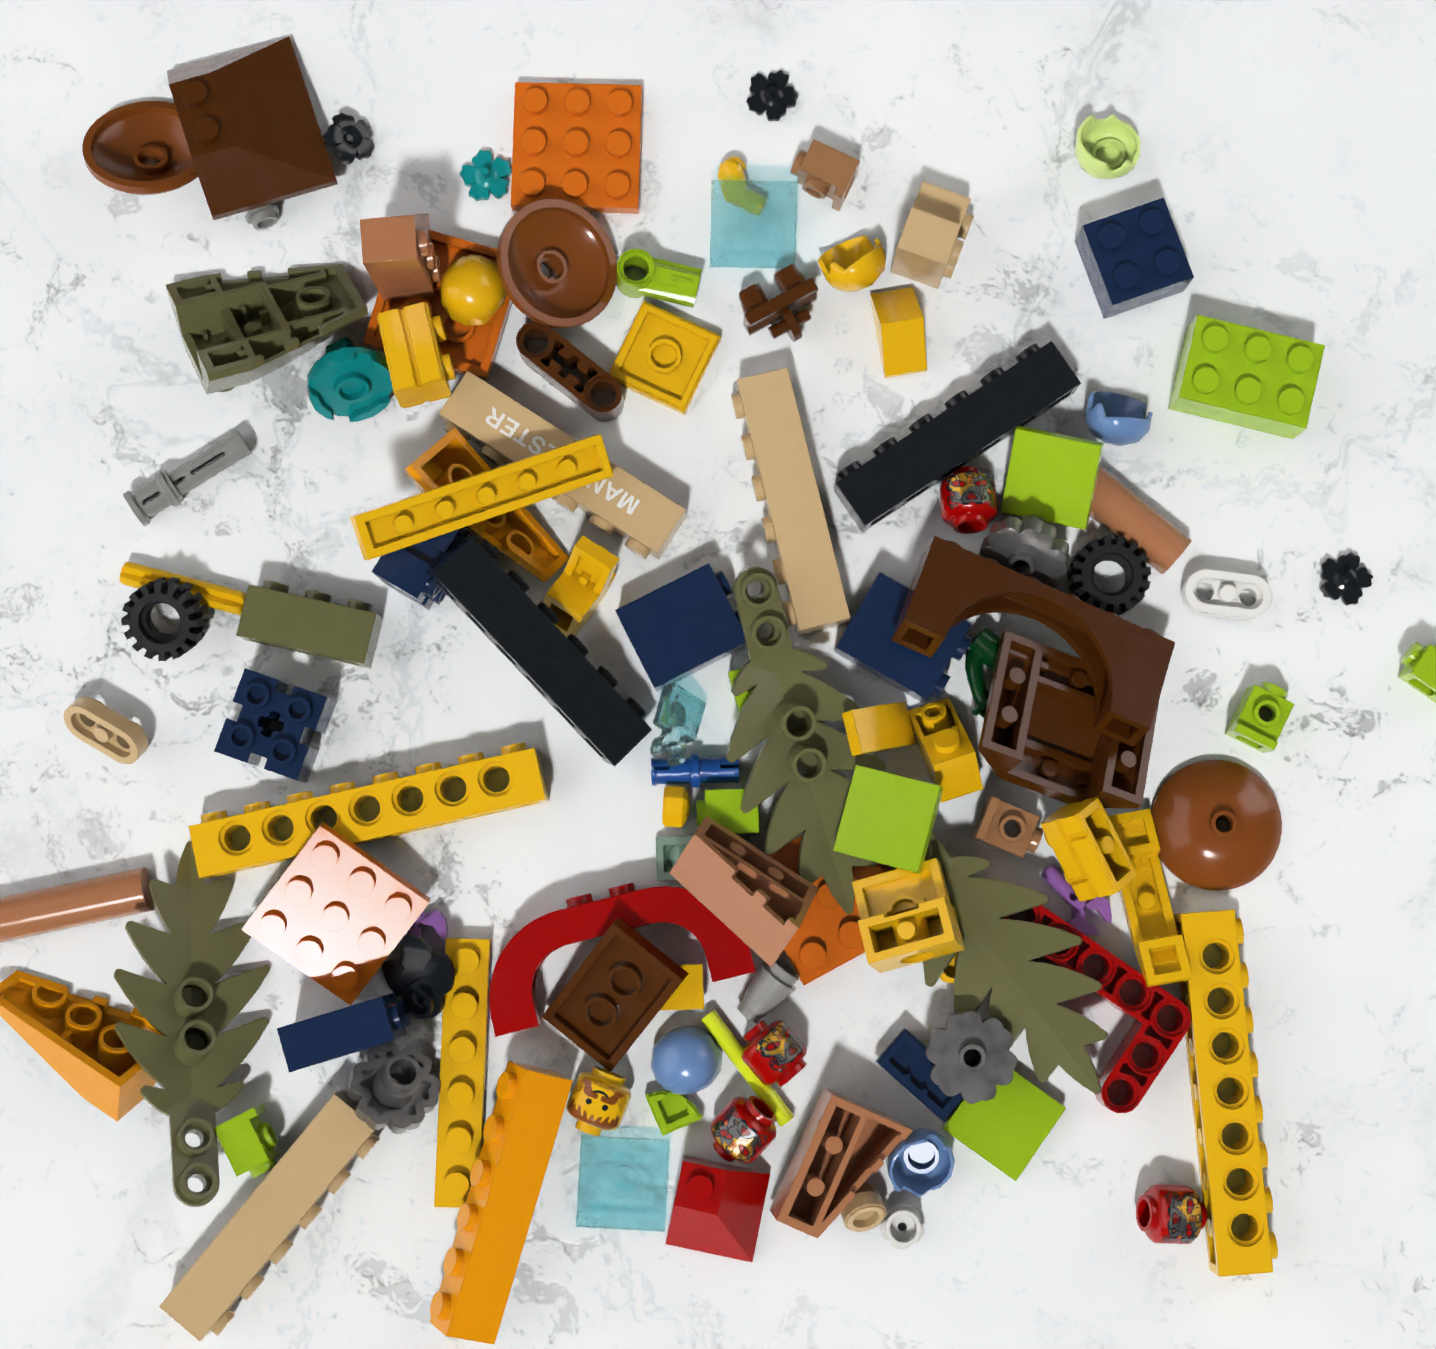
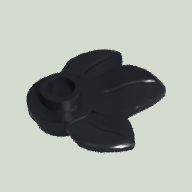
[381,933,455,1019]

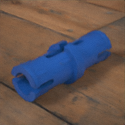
[651,753,739,788]

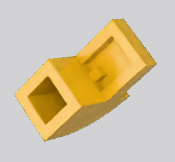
[543,535,620,637]

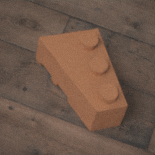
[360,213,441,301]
[669,815,818,968]
[770,1087,913,1239]

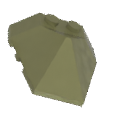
[165,264,368,395]

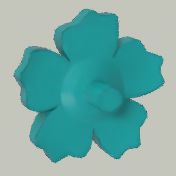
[459,150,512,201]

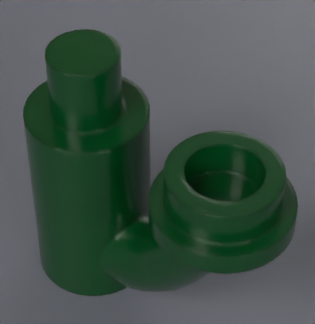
[965,626,1001,718]

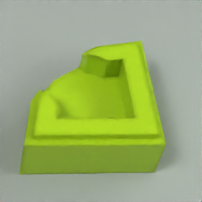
[645,1090,703,1136]

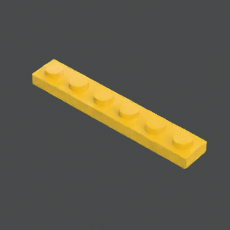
[350,434,614,560]
[434,938,492,1208]

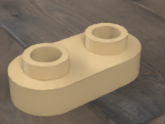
[64,696,148,764]

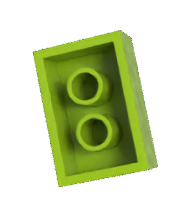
[1168,315,1325,439]

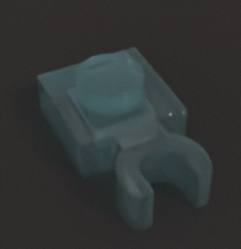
[650,682,706,767]

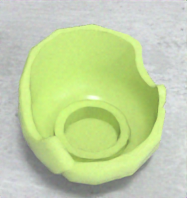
[1075,114,1141,179]

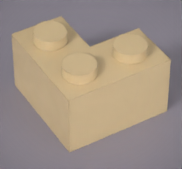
[890,181,974,289]

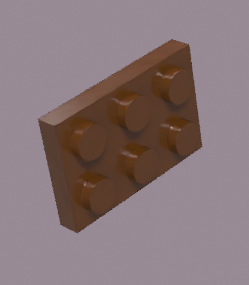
[542,917,689,1072]

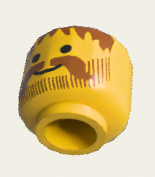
[566,1066,631,1137]

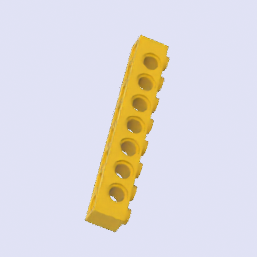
[188,742,549,878]
[1173,909,1278,1277]

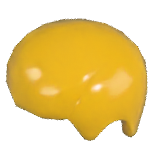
[817,235,886,292]
[440,254,506,326]

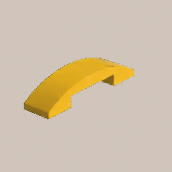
[1109,809,1193,987]

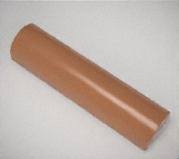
[1056,431,1192,574]
[0,867,154,943]

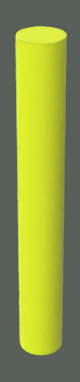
[701,1009,794,1127]

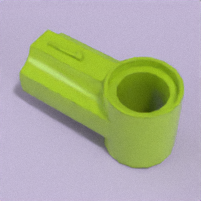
[616,249,702,308]

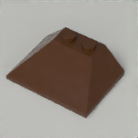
[167,36,338,220]
[978,630,1160,809]

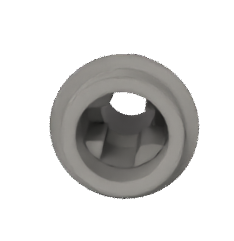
[737,959,799,1024]

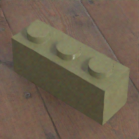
[236,580,383,669]

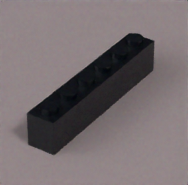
[834,341,1081,533]
[426,536,652,766]

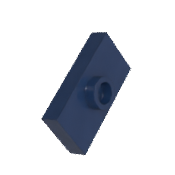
[875,1028,963,1121]

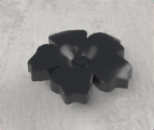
[746,70,798,122]
[323,113,374,165]
[1320,552,1373,606]

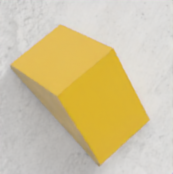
[870,287,927,378]

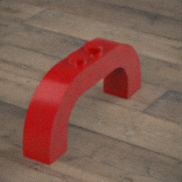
[489,883,756,1037]

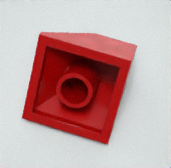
[665,1155,770,1262]

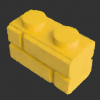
[377,302,456,408]
[1040,796,1138,902]

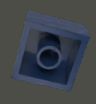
[1075,198,1194,319]

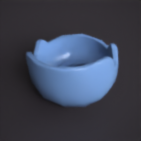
[1085,391,1153,446]
[651,1026,722,1095]
[886,1128,955,1197]

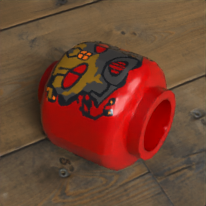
[939,466,998,534]
[741,1019,807,1087]
[711,1095,776,1163]
[1136,1184,1207,1244]

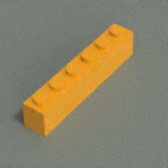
[430,1060,573,1344]

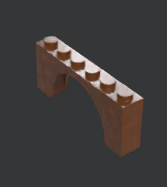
[891,536,1175,747]

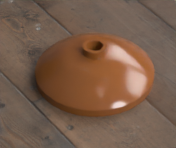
[82,101,198,195]
[497,199,617,329]
[1151,760,1282,891]

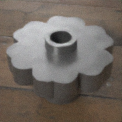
[979,515,1071,589]
[925,1010,1018,1104]
[347,1042,440,1134]

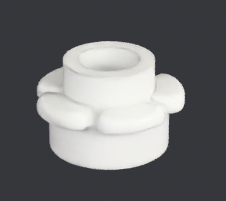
[880,1205,924,1250]

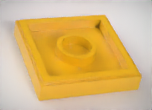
[609,301,721,415]

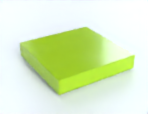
[1001,426,1104,530]
[833,765,943,874]
[941,1070,1066,1181]

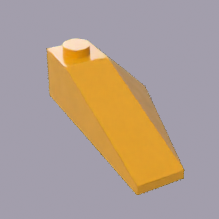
[404,427,569,582]
[0,970,162,1122]

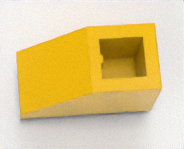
[908,697,983,803]

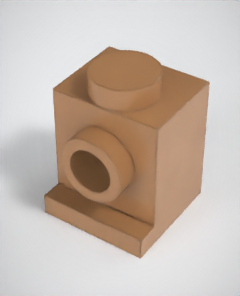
[790,139,860,211]
[971,796,1043,858]

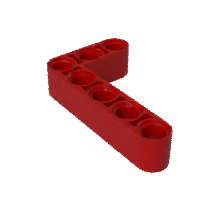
[1000,905,1191,1113]

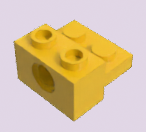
[852,858,965,973]

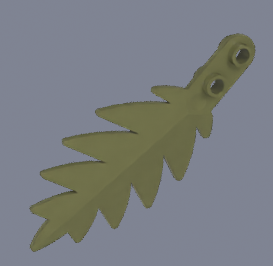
[726,566,886,914]
[923,830,1108,1094]
[113,841,270,1207]

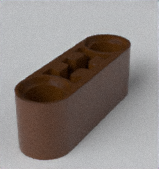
[516,321,624,422]

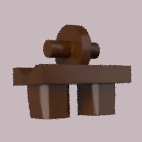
[739,264,818,342]

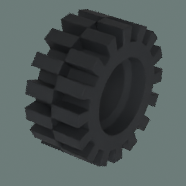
[1067,535,1151,615]
[121,577,209,661]

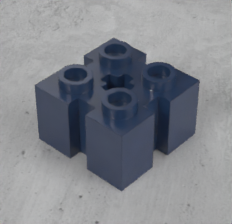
[371,527,473,610]
[214,668,337,783]

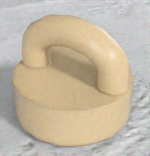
[840,1183,887,1232]

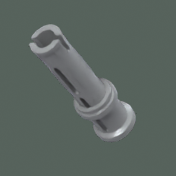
[123,430,252,527]

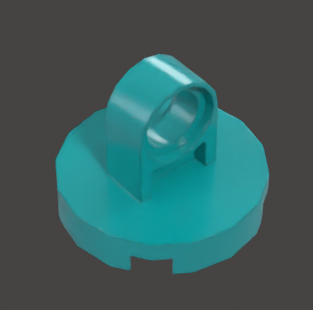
[307,336,393,422]

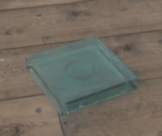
[710,179,797,268]
[576,1135,670,1232]

